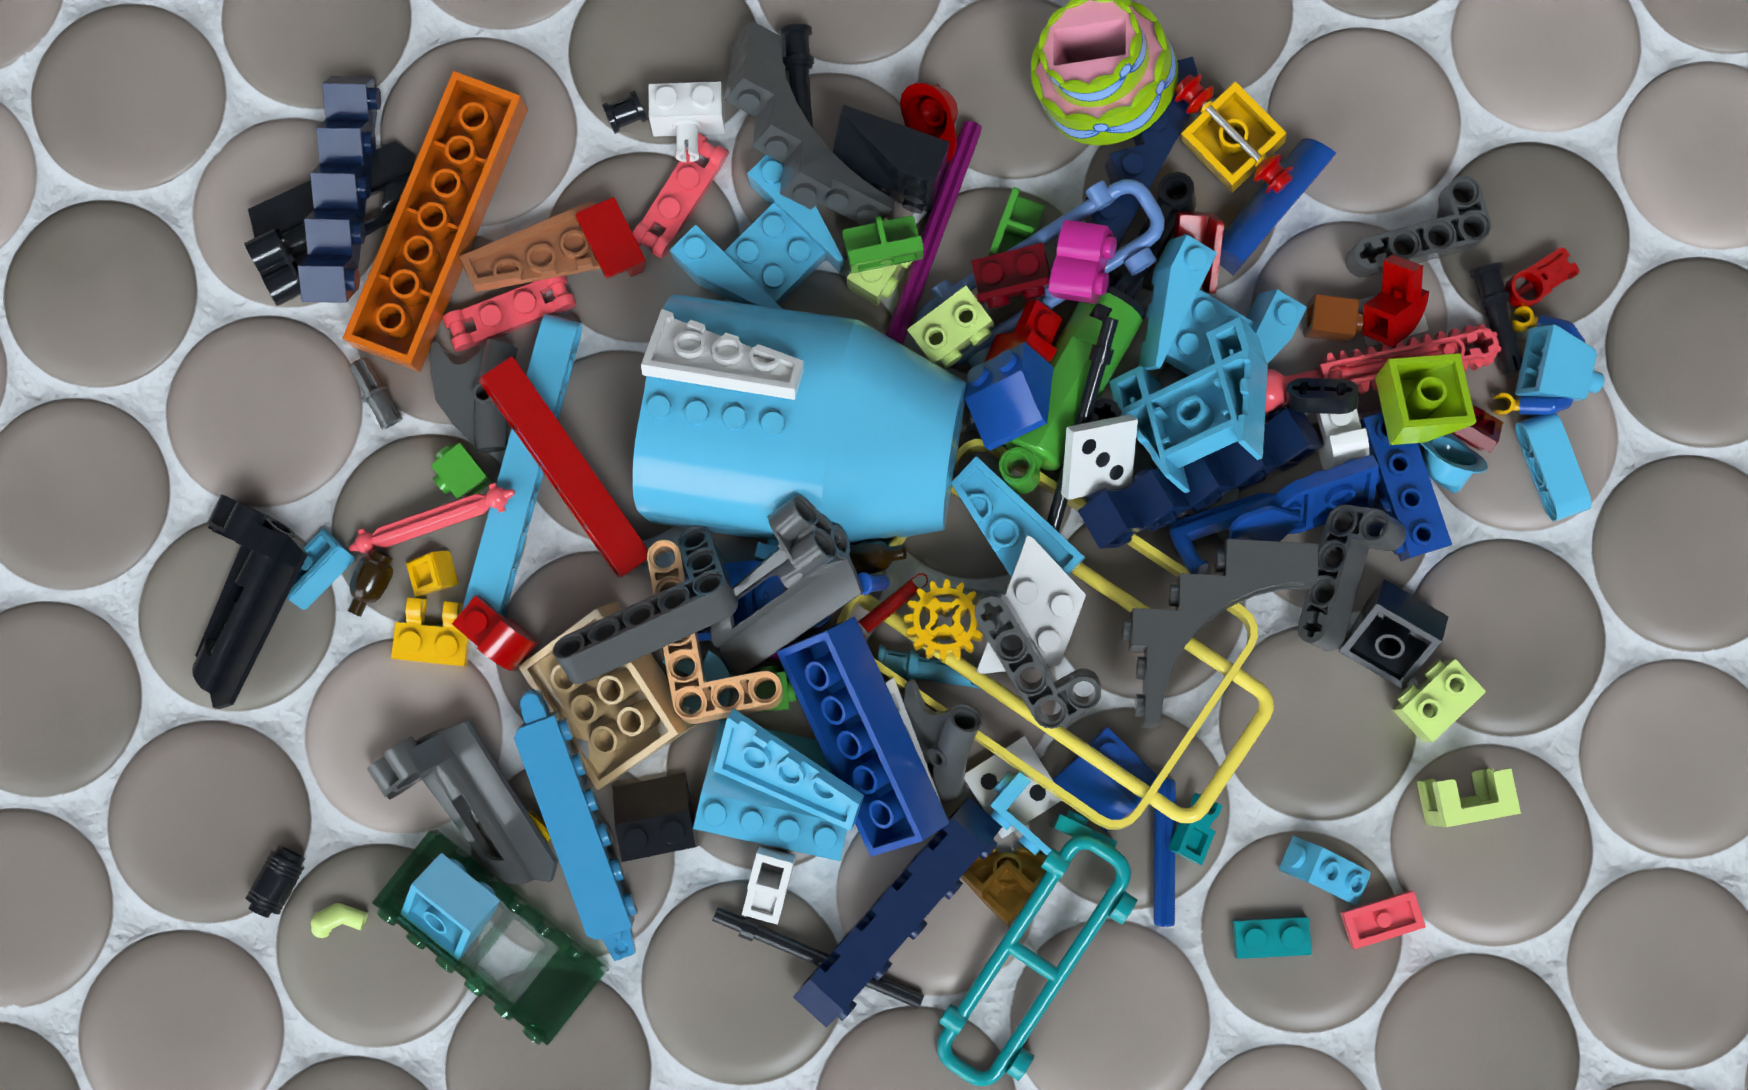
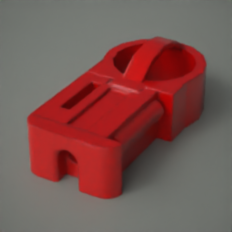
[1505,247,1580,308]

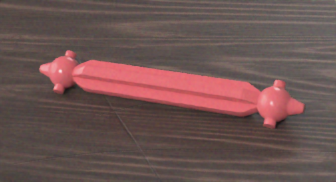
[349,483,515,555]

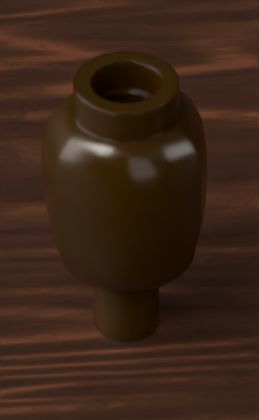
[849,540,907,575]
[347,549,393,617]

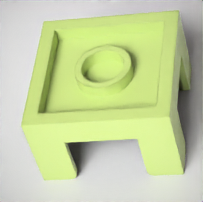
[1417,768,1521,827]

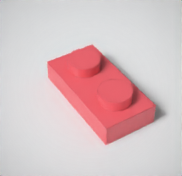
[1340,890,1426,949]

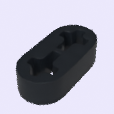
[1287,378,1358,414]

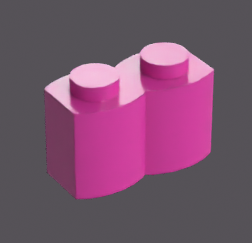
[1048,220,1117,304]

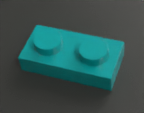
[1232,916,1312,959]

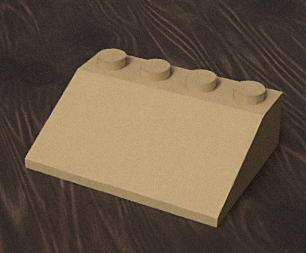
[518,601,697,791]

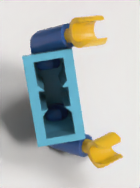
[1492,306,1605,417]

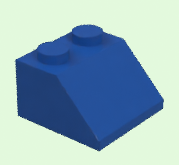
[964,342,1053,451]
[1053,727,1158,832]

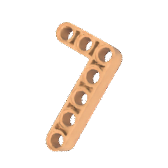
[647,540,784,724]

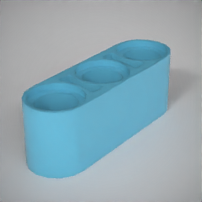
[1515,413,1592,522]

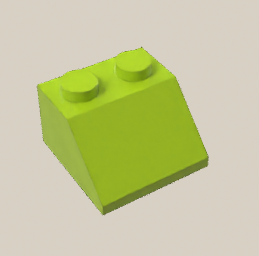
[1375,353,1476,445]

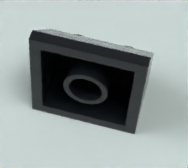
[1339,579,1449,689]
[612,773,700,862]

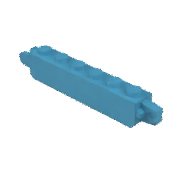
[514,689,638,961]

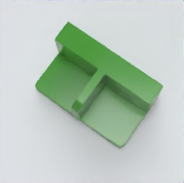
[988,187,1045,256]
[843,216,924,274]

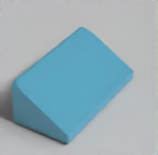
[287,528,355,610]

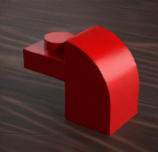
[1362,254,1430,347]
[984,299,1062,363]
[452,595,540,671]

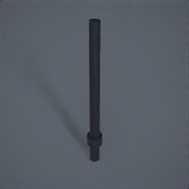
[1047,316,1119,532]
[712,907,924,1009]

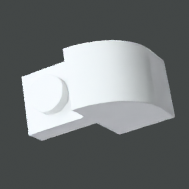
[1316,408,1369,470]
[742,846,796,925]

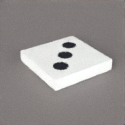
[1061,414,1138,500]
[964,736,1062,839]

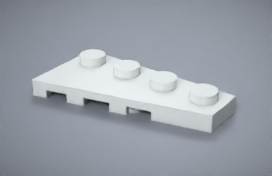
[641,309,804,400]

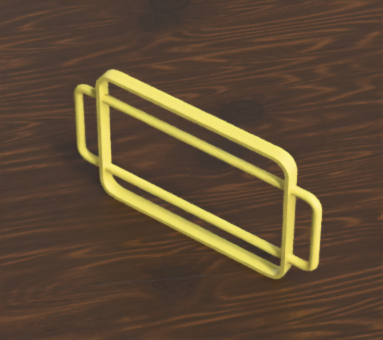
[837,439,1274,830]

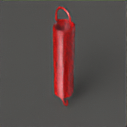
[857,573,928,637]

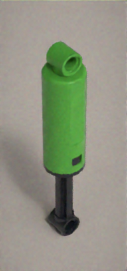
[999,172,1196,494]

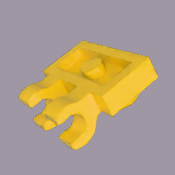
[391,597,470,667]

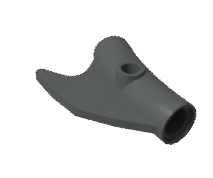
[431,339,518,453]
[904,679,982,802]

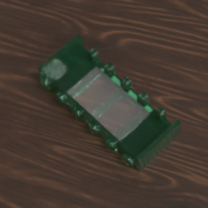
[372,829,610,1046]

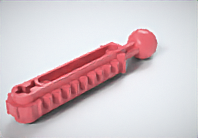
[1265,324,1501,414]

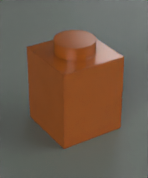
[1304,294,1363,343]

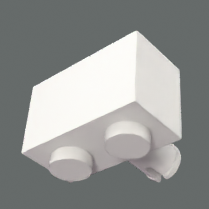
[649,81,725,162]

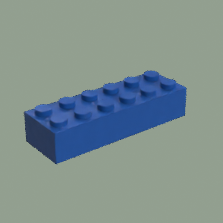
[777,617,949,857]

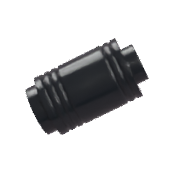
[245,845,305,918]

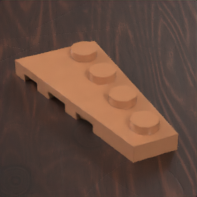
[459,200,600,292]

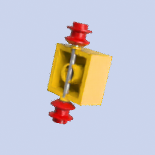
[1174,74,1294,194]

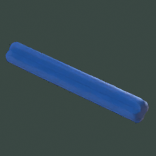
[1154,778,1176,927]

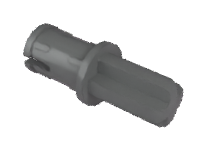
[350,357,403,430]

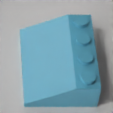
[693,719,847,861]

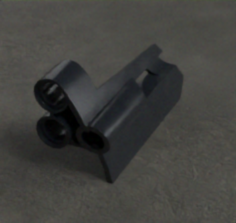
[244,141,415,306]
[192,494,308,709]

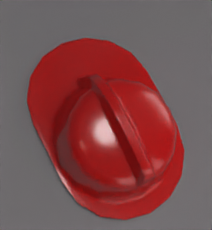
[900,82,958,164]

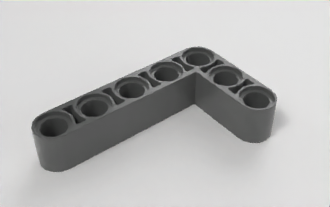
[553,526,738,684]

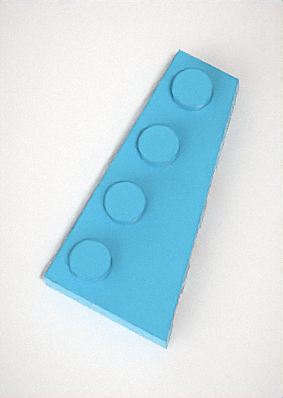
[951,456,1085,576]
[714,708,864,831]

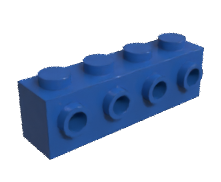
[1360,412,1452,561]

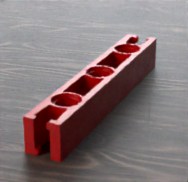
[479,356,648,578]

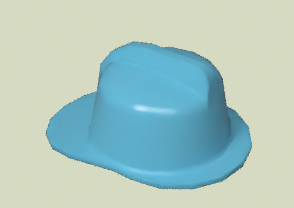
[1420,433,1488,493]

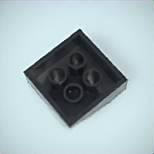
[833,105,950,214]

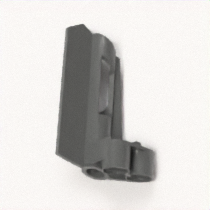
[711,495,864,675]
[367,720,558,884]

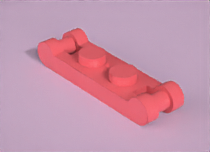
[633,133,729,259]
[442,276,577,352]

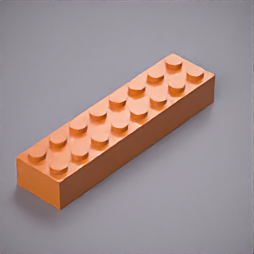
[342,71,528,372]

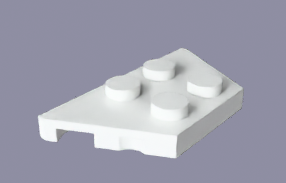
[976,536,1086,674]

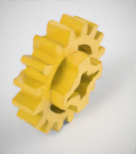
[904,579,983,663]

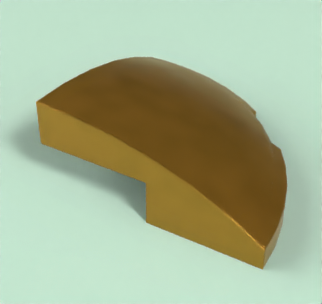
[961,847,1046,927]

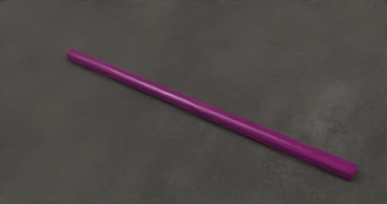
[771,120,982,661]

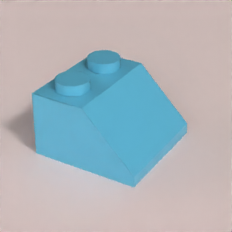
[401,853,500,961]

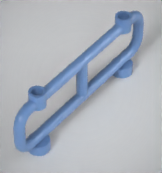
[916,179,1165,368]

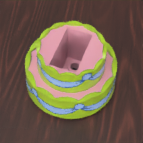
[1031,0,1179,145]

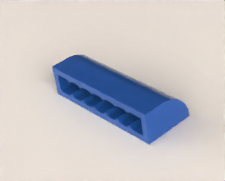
[1219,138,1336,276]

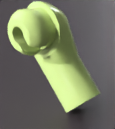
[310,903,368,938]

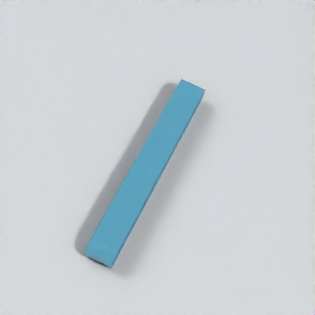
[462,314,582,617]

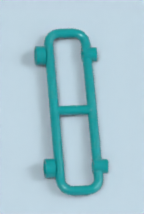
[937,835,1138,1086]

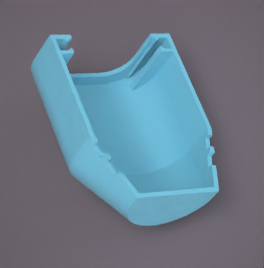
[633,294,967,544]

